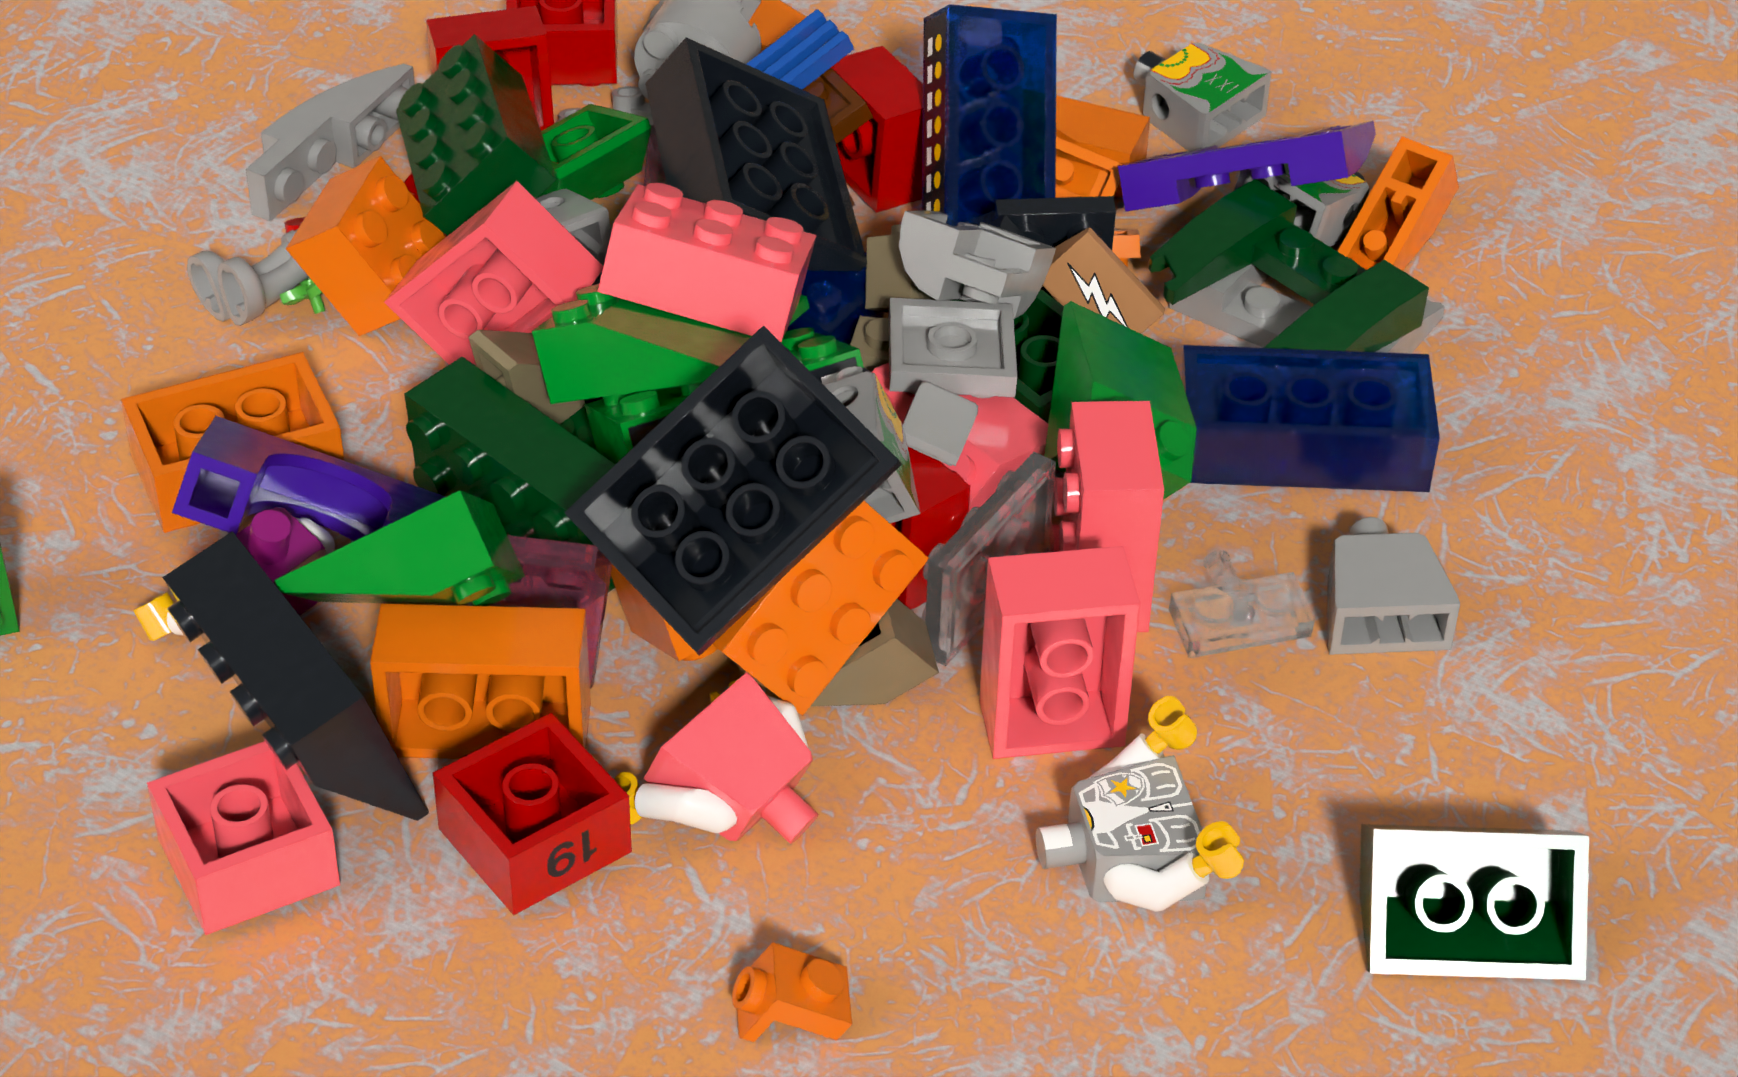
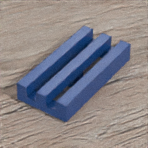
[747,9,854,90]

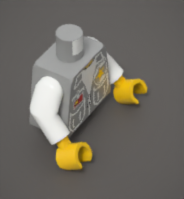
[1036,696,1244,912]

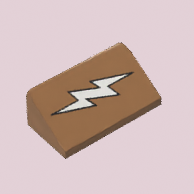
[1043,227,1165,334]

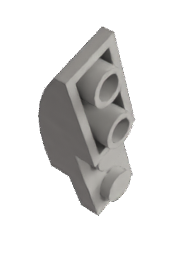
[246,64,415,222]

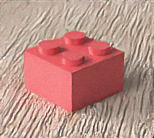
[147,741,340,935]

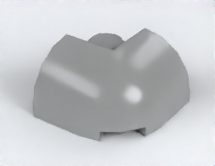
[899,210,1056,319]

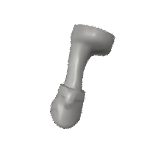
[187,229,310,326]

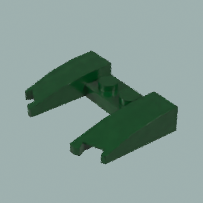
[1149,179,1429,382]

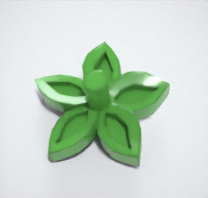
[279,278,325,314]

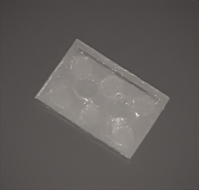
[921,452,1056,666]

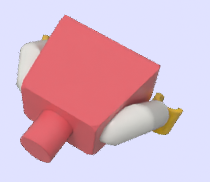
[614,672,819,844]

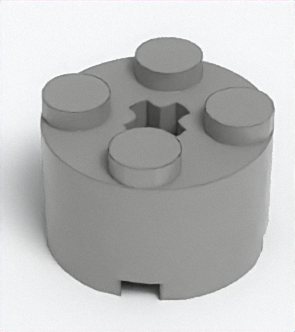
[634,0,761,99]

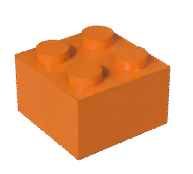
[286,156,446,336]

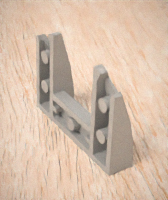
[1169,264,1445,395]

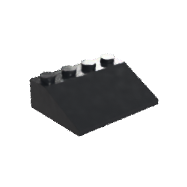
[645,37,867,271]
[564,325,902,656]
[162,531,429,821]

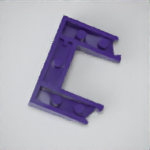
[1118,121,1376,212]

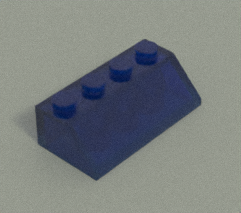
[1182,345,1440,492]

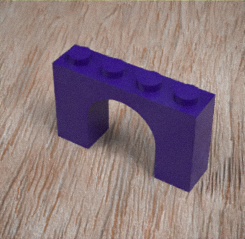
[172,416,446,541]

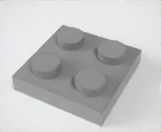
[888,298,1017,398]

